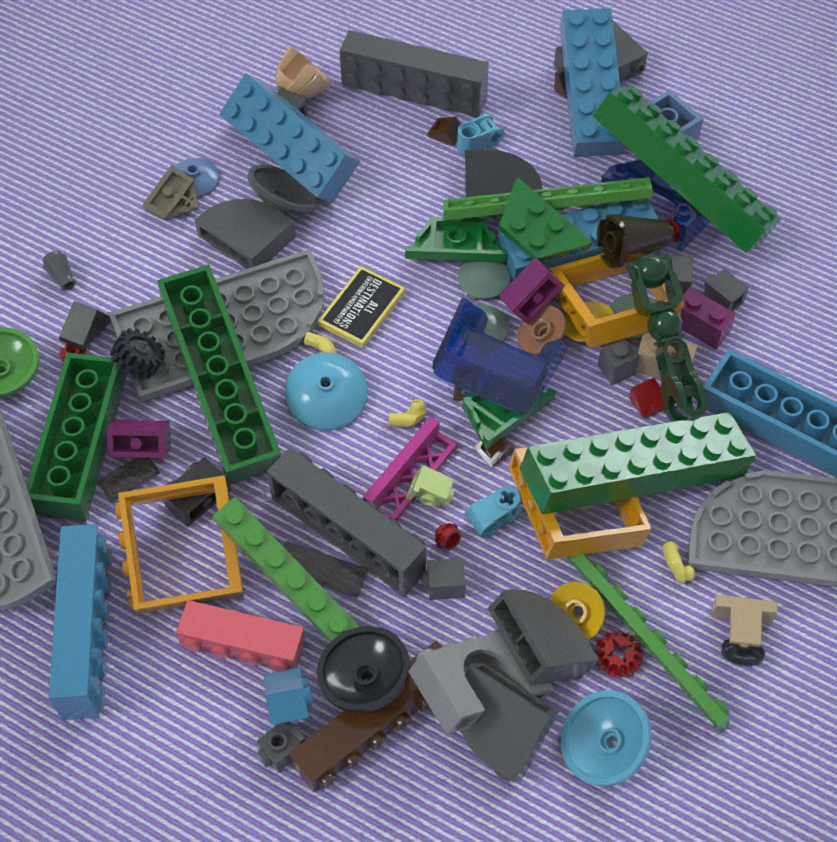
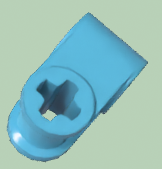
[457,113,505,155]
[465,486,521,538]

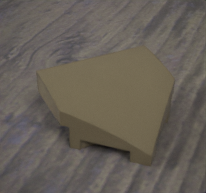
[143,165,200,220]

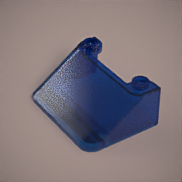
[601,159,710,252]
[432,297,569,413]

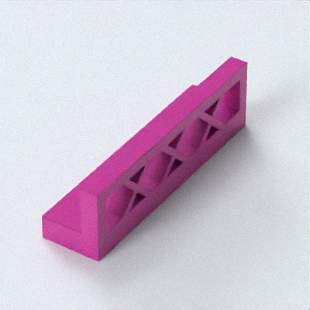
[362,416,458,521]

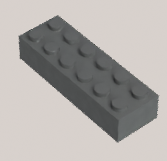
[339,30,489,117]
[267,447,426,597]

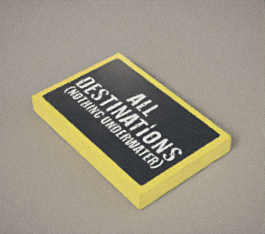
[318,266,405,349]

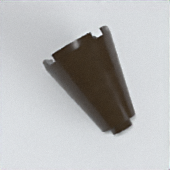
[597,214,674,268]

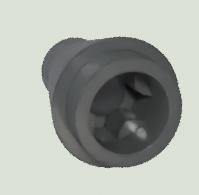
[42,250,76,291]

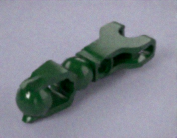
[627,253,707,421]

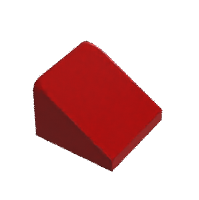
[629,378,664,419]

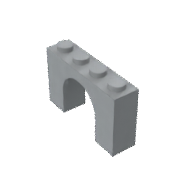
[408,629,553,735]

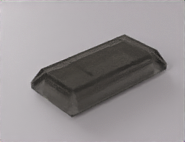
[97,458,160,503]

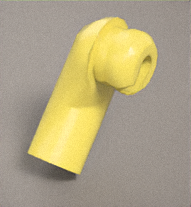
[304,332,337,353]
[388,399,427,427]
[662,542,695,583]

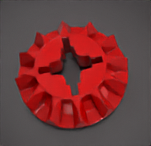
[594,630,644,678]

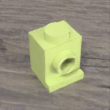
[406,465,454,507]

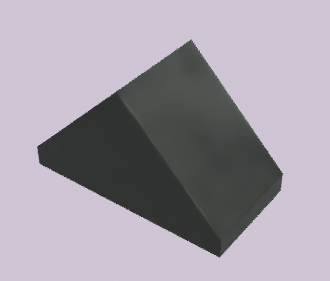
[59,301,111,349]

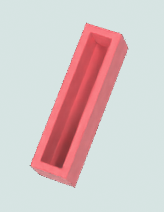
[176,600,306,672]

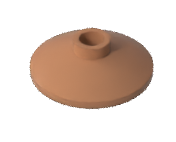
[517,306,566,355]

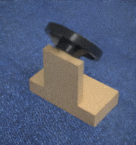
[711,594,777,666]

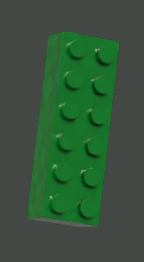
[26,353,126,521]

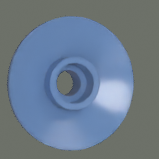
[174,158,219,198]

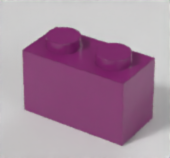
[499,257,565,324]
[681,287,736,350]
[107,420,171,458]

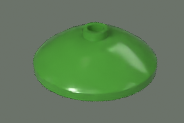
[0,327,40,398]

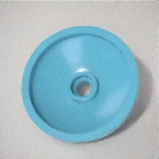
[285,353,368,431]
[561,690,652,787]

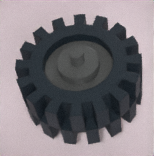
[110,328,165,380]

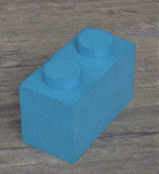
[263,667,313,725]

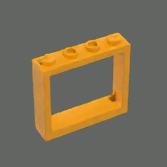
[549,253,684,349]
[508,447,652,560]
[115,475,244,614]

